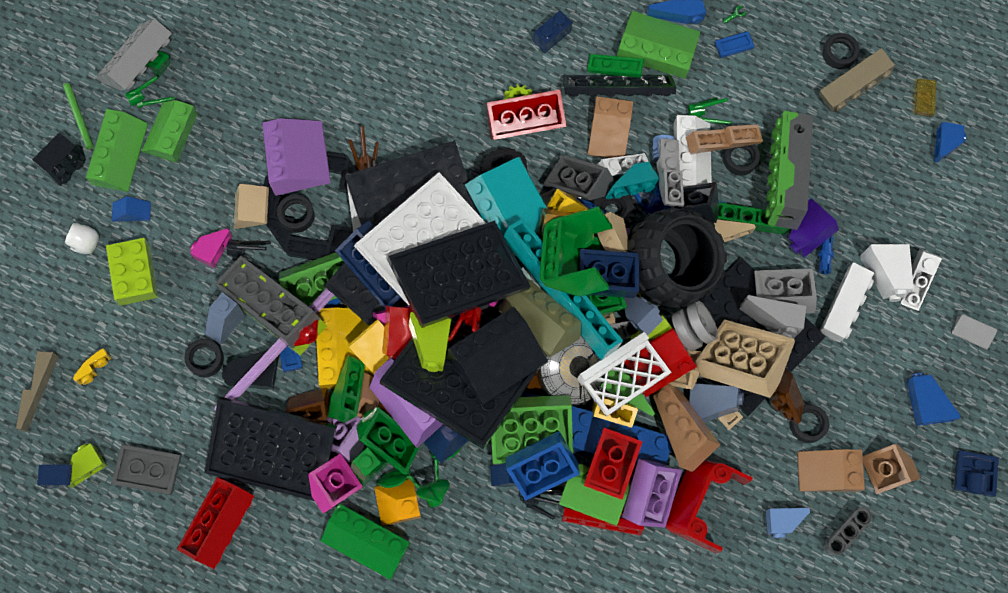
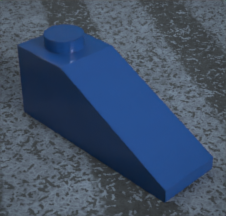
[646,0,706,25]

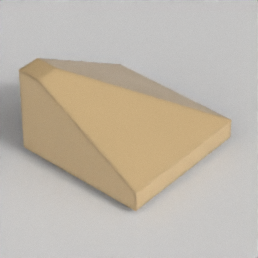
[718,411,743,430]

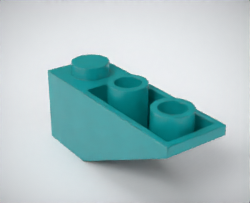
[606,161,659,199]

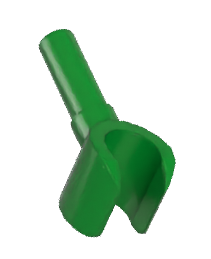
[723,6,748,24]

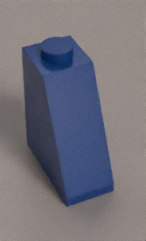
[907,373,960,426]

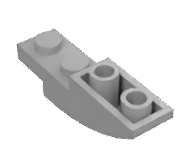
[657,138,684,207]

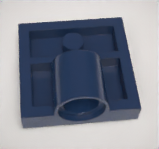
[954,451,999,497]

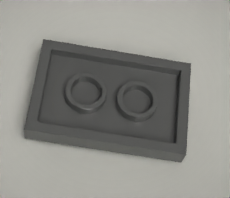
[111,444,182,496]

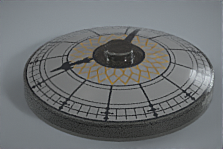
[537,335,605,405]

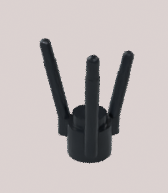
[227,240,271,269]
[522,488,565,520]

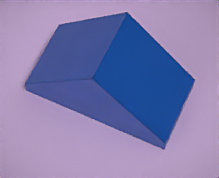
[112,196,151,222]

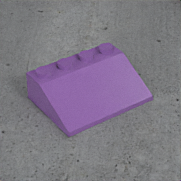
[262,118,331,195]

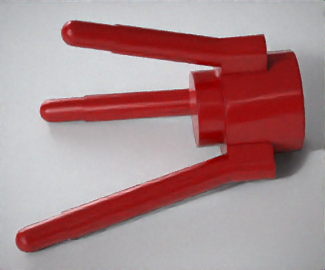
[448,307,482,342]

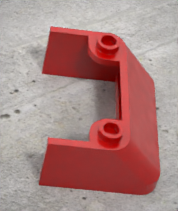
[665,460,753,554]

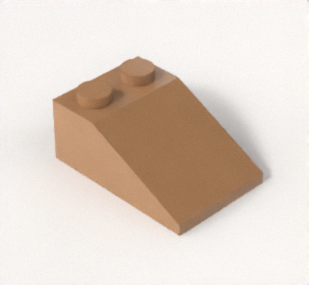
[588,96,633,158]
[797,449,865,492]

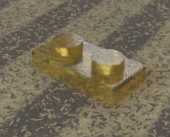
[914,78,936,117]

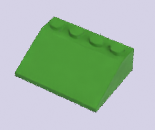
[617,11,700,79]
[492,395,573,464]

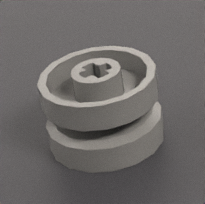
[672,301,718,351]

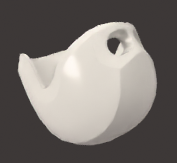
[65,223,99,254]

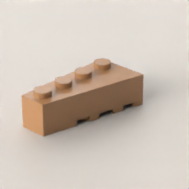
[653,384,720,472]

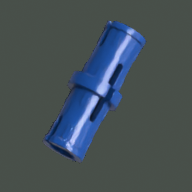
[818,236,834,274]

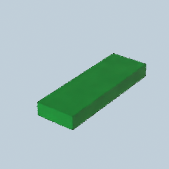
[587,54,644,78]

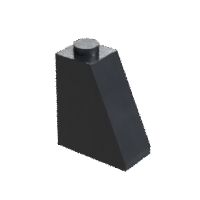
[222,350,280,390]

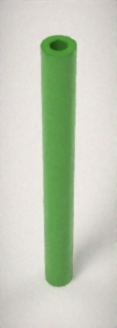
[63,83,94,150]

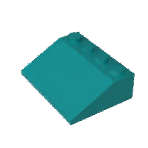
[465,157,548,250]

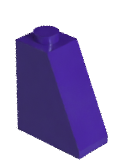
[789,198,839,258]

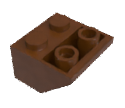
[771,369,804,425]
[286,387,334,425]

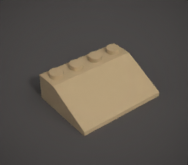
[696,320,795,398]

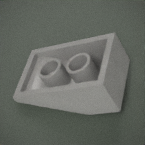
[754,268,817,313]
[740,295,807,338]

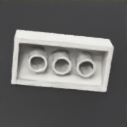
[674,115,712,187]

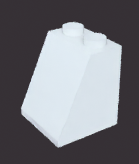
[860,244,914,302]

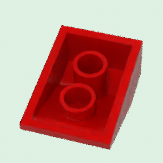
[584,428,643,500]

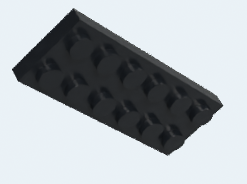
[563,75,676,97]

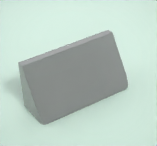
[951,314,997,350]

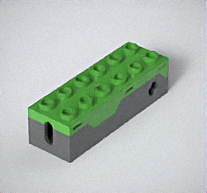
[765,111,813,230]

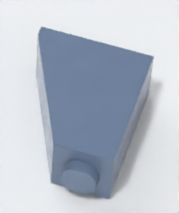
[205,293,245,345]
[689,384,744,423]

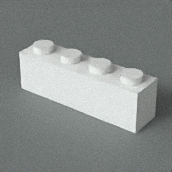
[820,262,874,342]

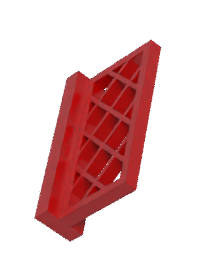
[562,483,644,536]

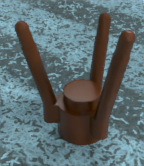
[349,125,379,171]

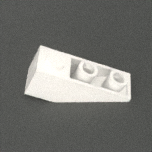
[597,153,648,183]
[901,249,942,311]

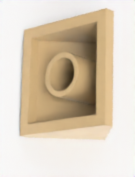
[233,184,269,229]

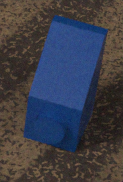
[934,122,966,162]

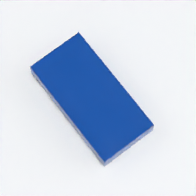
[714,31,755,58]

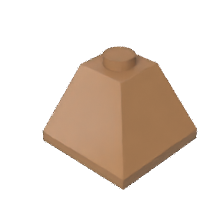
[863,443,921,494]

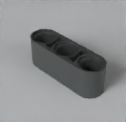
[824,507,872,556]

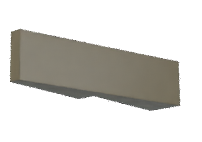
[16,351,59,432]

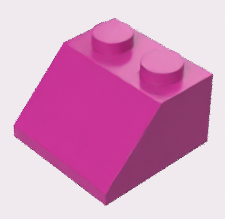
[308,453,362,513]

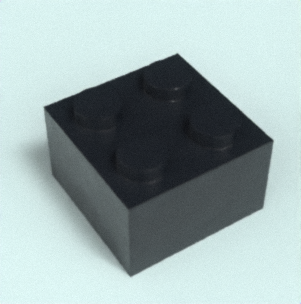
[32,133,86,186]

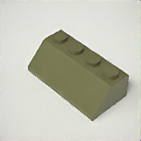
[498,279,581,357]

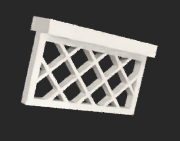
[577,332,671,417]

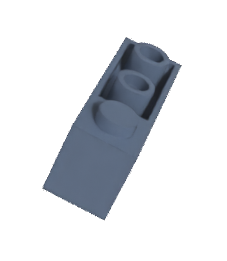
[624,295,663,336]

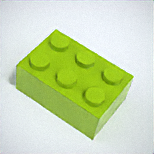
[106,238,158,306]

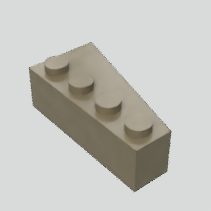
[819,48,895,112]

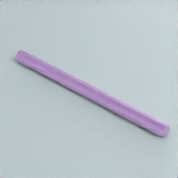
[214,289,334,411]

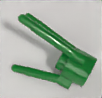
[125,76,175,108]
[688,97,732,125]

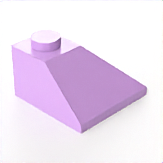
[332,416,364,463]

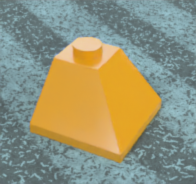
[374,480,421,526]

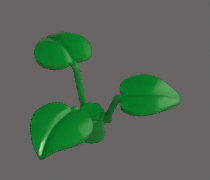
[377,447,462,507]

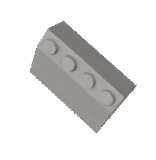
[95,18,172,91]

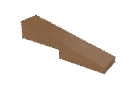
[686,124,763,155]

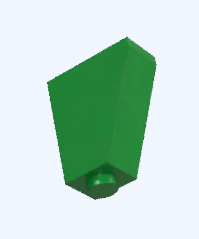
[351,447,390,488]

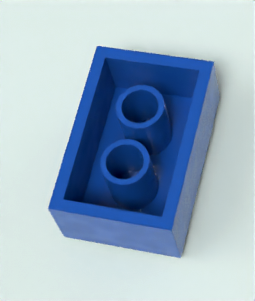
[506,431,580,501]

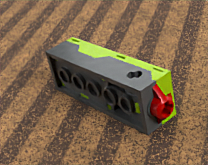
[214,256,327,356]

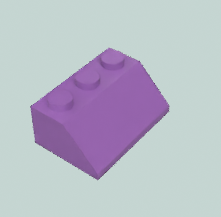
[622,459,682,528]

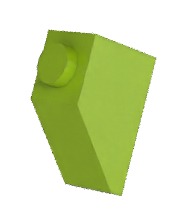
[68,443,107,488]

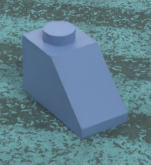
[766,508,810,538]

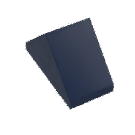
[37,465,72,489]

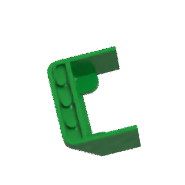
[540,207,612,297]

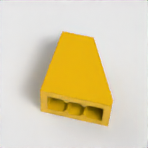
[591,391,638,428]

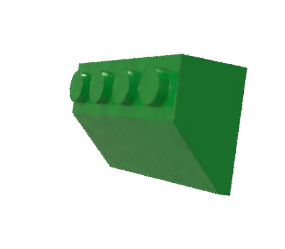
[321,504,411,580]

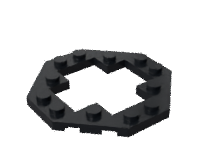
[263,152,358,260]

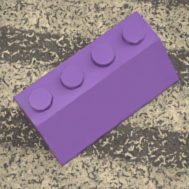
[369,358,443,448]

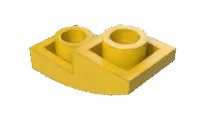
[73,348,112,385]

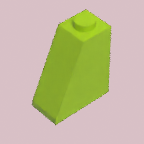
[409,312,451,372]

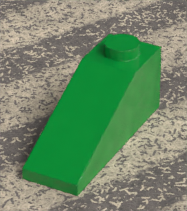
[328,356,365,423]

